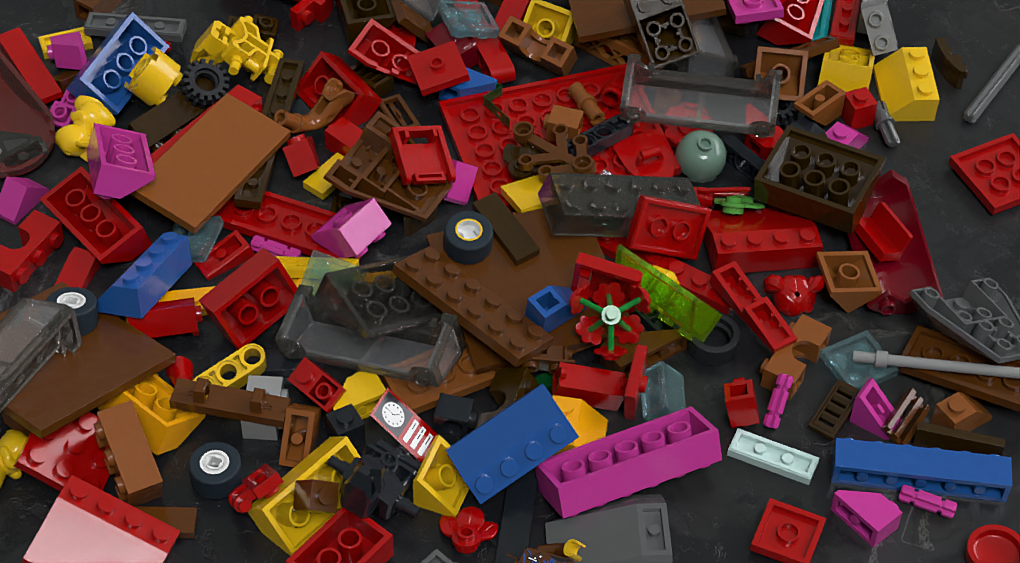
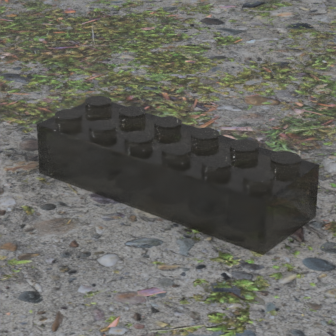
[538,172,701,237]

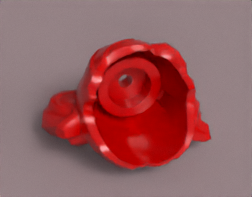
[763,275,825,317]

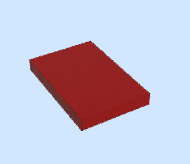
[625,194,712,260]

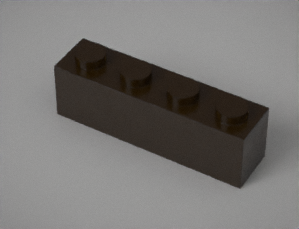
[127,77,214,154]

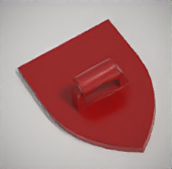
[611,129,674,191]

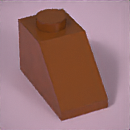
[793,80,846,126]
[930,392,993,432]
[279,403,322,467]

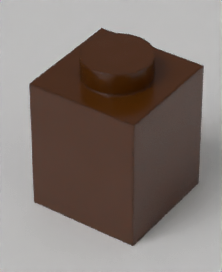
[293,479,339,514]

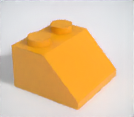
[552,395,608,456]

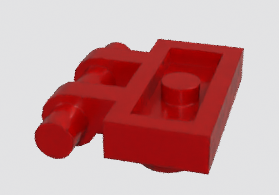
[228,463,284,513]

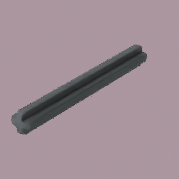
[963,45,1020,124]

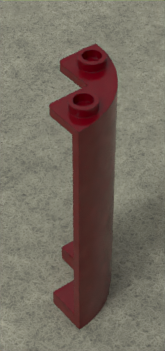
[848,169,944,315]

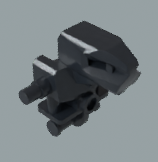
[327,438,422,520]

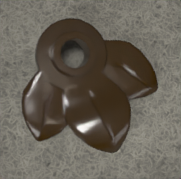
[503,143,553,181]

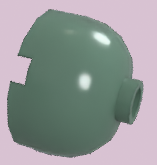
[675,130,727,183]

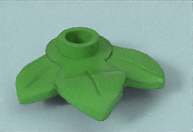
[713,195,765,214]

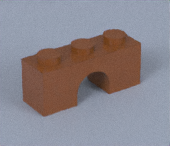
[498,15,578,76]
[759,314,832,400]

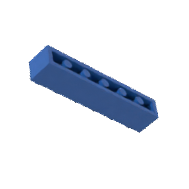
[831,438,1013,502]

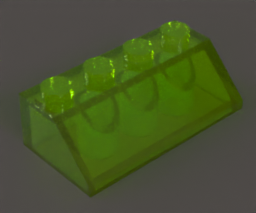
[615,244,722,342]

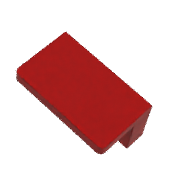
[854,202,913,262]

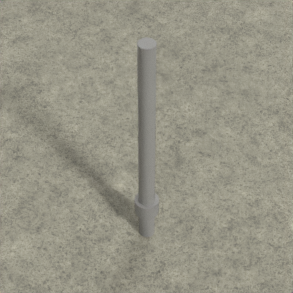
[853,350,1020,379]

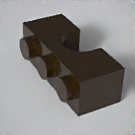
[476,367,538,428]

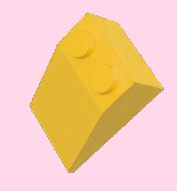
[818,44,875,92]

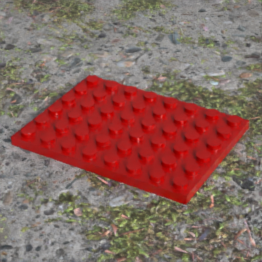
[439,63,681,211]

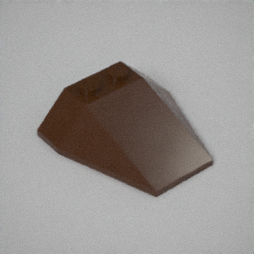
[323,110,453,222]

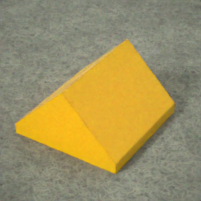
[523,0,576,45]
[413,435,469,517]

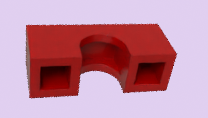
[0,210,64,293]

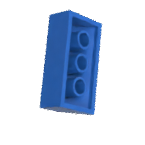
[66,12,169,115]
[97,232,192,319]
[445,383,579,504]

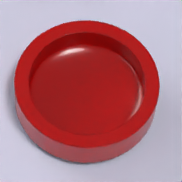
[965,524,1020,563]

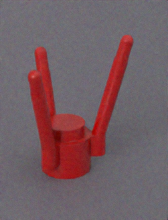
[691,187,751,207]

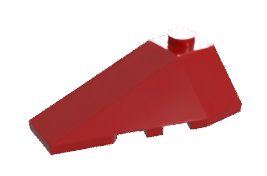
[347,18,439,93]

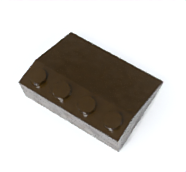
[754,125,886,234]

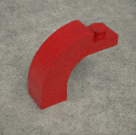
[290,0,334,32]

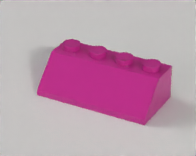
[86,123,155,199]

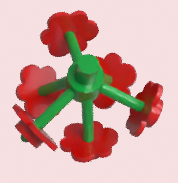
[569,282,651,361]

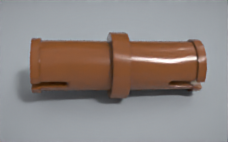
[568,82,605,126]

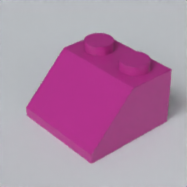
[311,198,392,258]

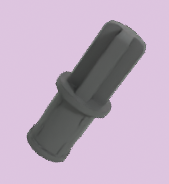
[875,101,900,148]

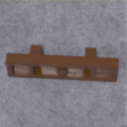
[169,377,291,428]

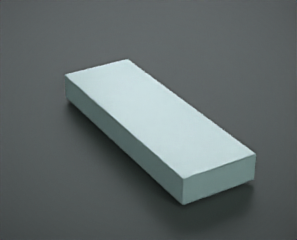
[727,428,819,485]

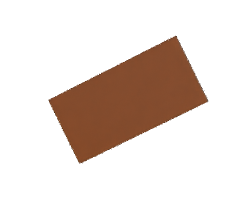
[130,93,291,234]

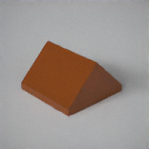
[752,46,809,101]
[815,251,883,313]

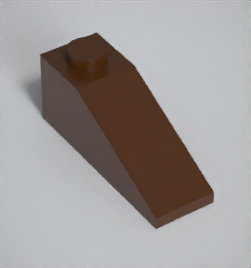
[599,328,689,378]

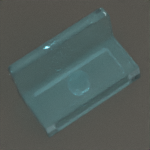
[641,361,686,421]

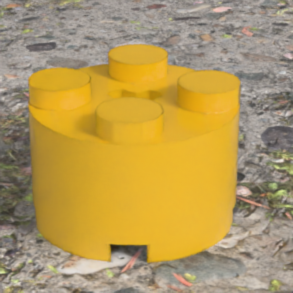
[124,46,183,106]

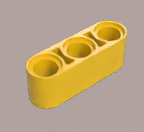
[193,344,267,401]

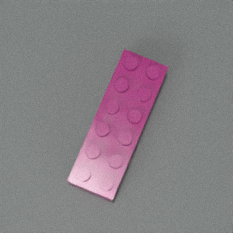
[535,406,722,519]

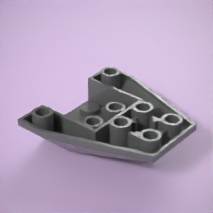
[909,277,1020,363]
[545,494,673,563]

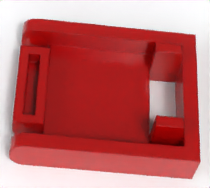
[388,125,456,185]
[571,252,643,313]

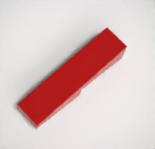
[0,27,64,106]
[709,261,798,353]

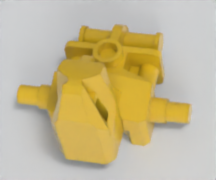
[190,16,283,84]

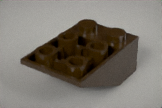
[623,0,700,69]

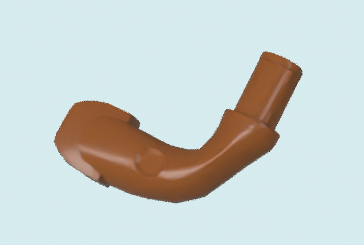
[274,78,355,133]

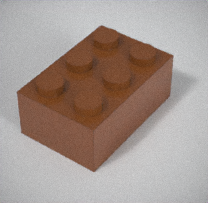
[93,400,163,506]

